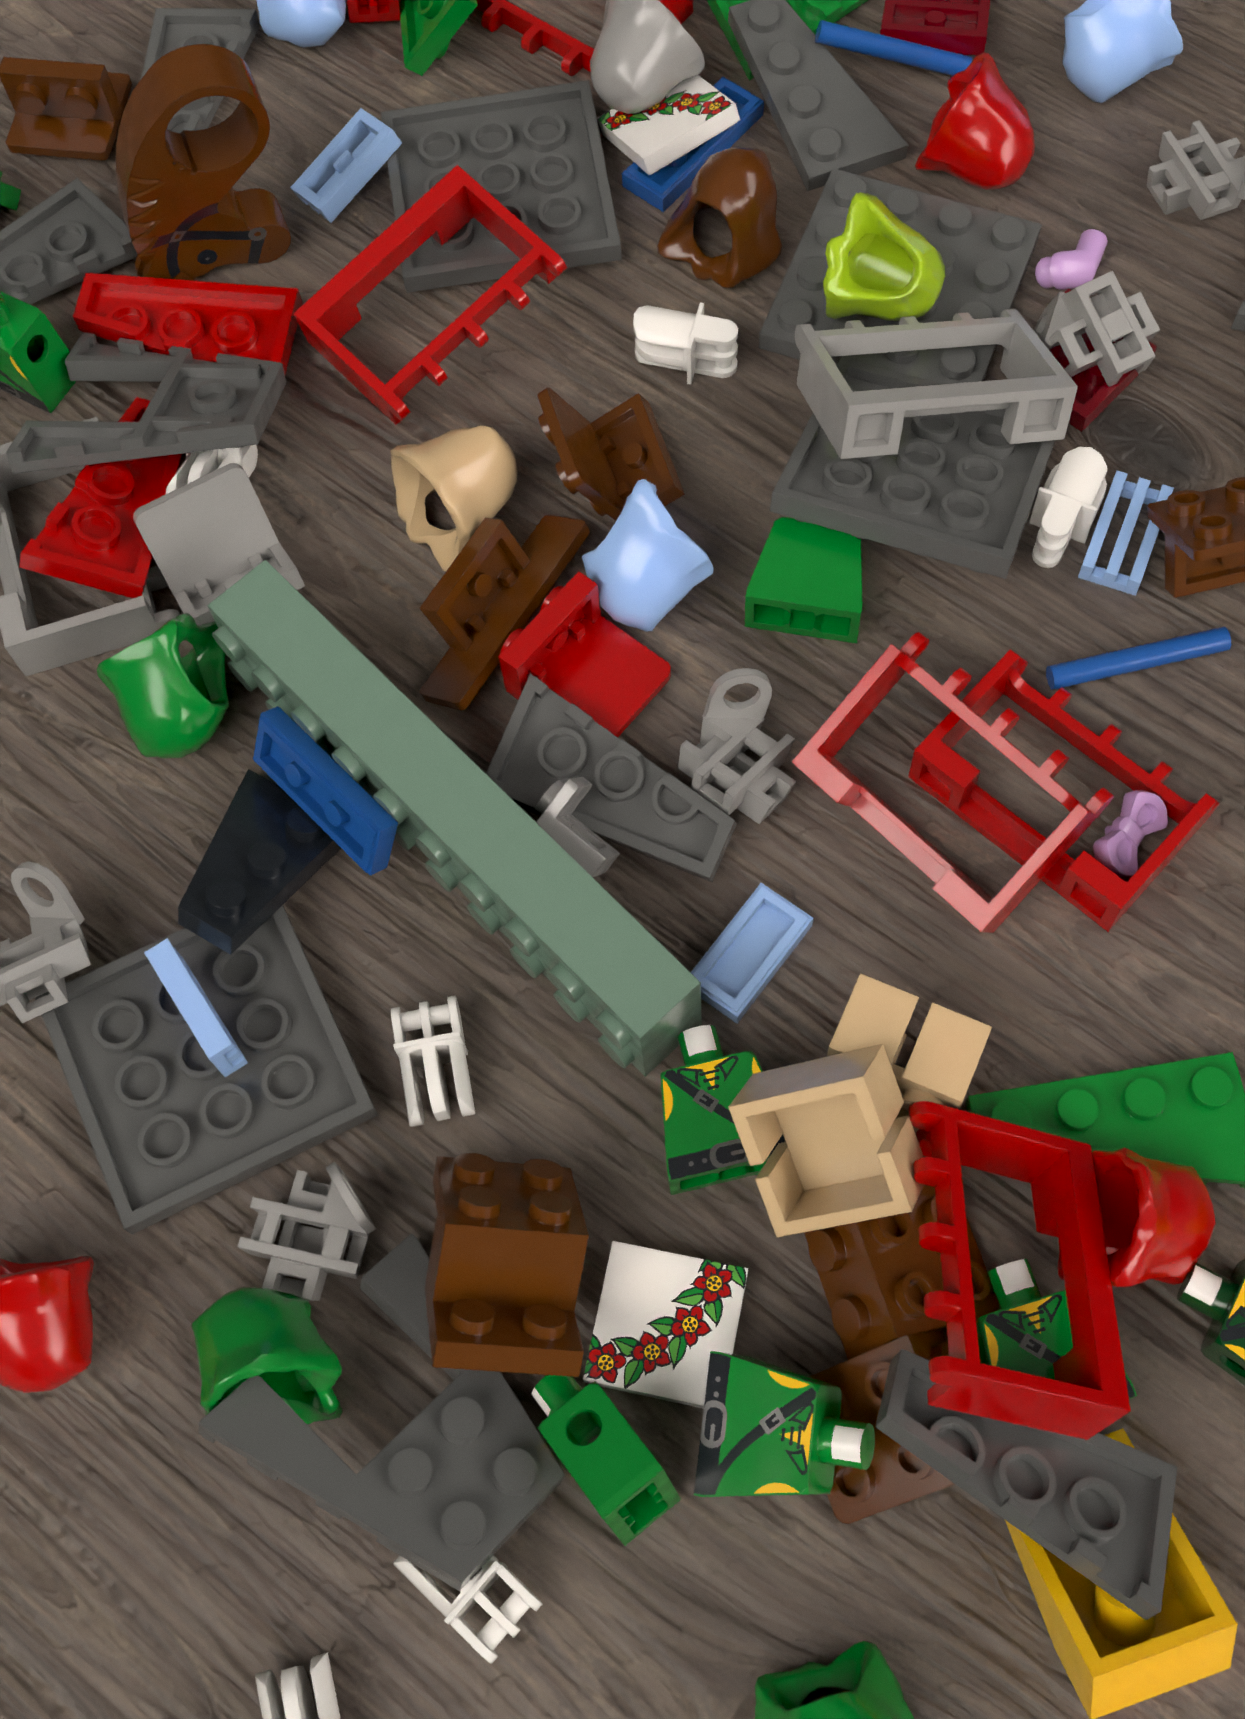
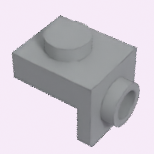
[535,777,620,878]

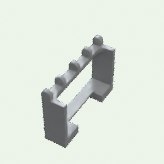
[795,309,1078,459]
[0,417,180,677]

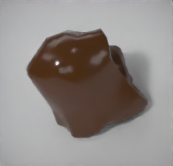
[657,148,782,289]

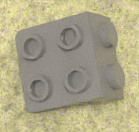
[133,463,305,625]

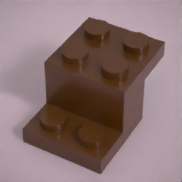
[425,1153,589,1377]

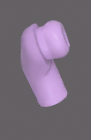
[1035,229,1108,290]

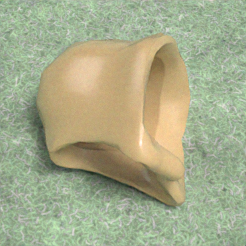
[390,426,518,572]

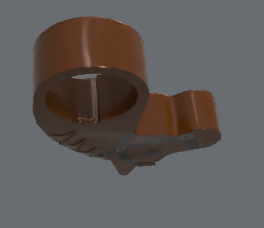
[116,44,291,281]

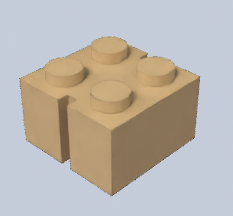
[827,973,992,1132]
[728,1044,924,1237]

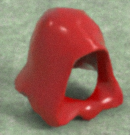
[915,52,1035,190]
[1058,1147,1216,1287]
[0,1256,94,1393]

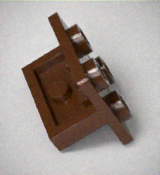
[0,57,133,161]
[1147,477,1245,598]

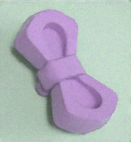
[1093,790,1168,878]

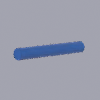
[815,20,972,76]
[1046,627,1231,690]

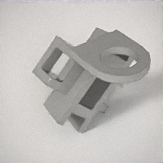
[1146,120,1245,220]
[1034,271,1160,387]
[678,668,796,824]
[0,861,91,1023]
[237,1162,376,1301]

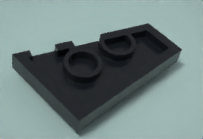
[178,769,341,955]

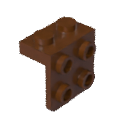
[537,387,685,521]
[804,1185,999,1360]
[809,1331,956,1524]

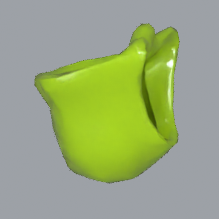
[823,192,945,321]

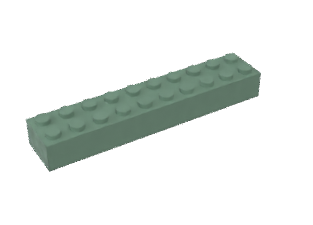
[207,560,702,1077]

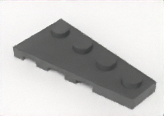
[728,0,909,191]
[141,8,261,133]
[0,178,137,304]
[486,673,736,882]
[875,1349,1177,1620]

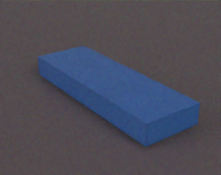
[622,77,764,212]
[253,706,398,876]

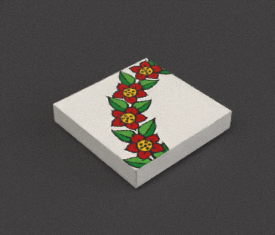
[596,75,740,175]
[583,1241,748,1408]

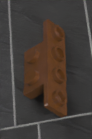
[419,515,590,711]

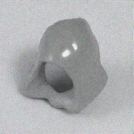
[590,0,705,114]

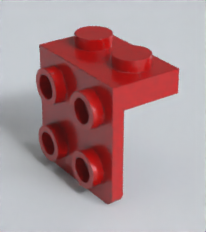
[498,571,671,737]

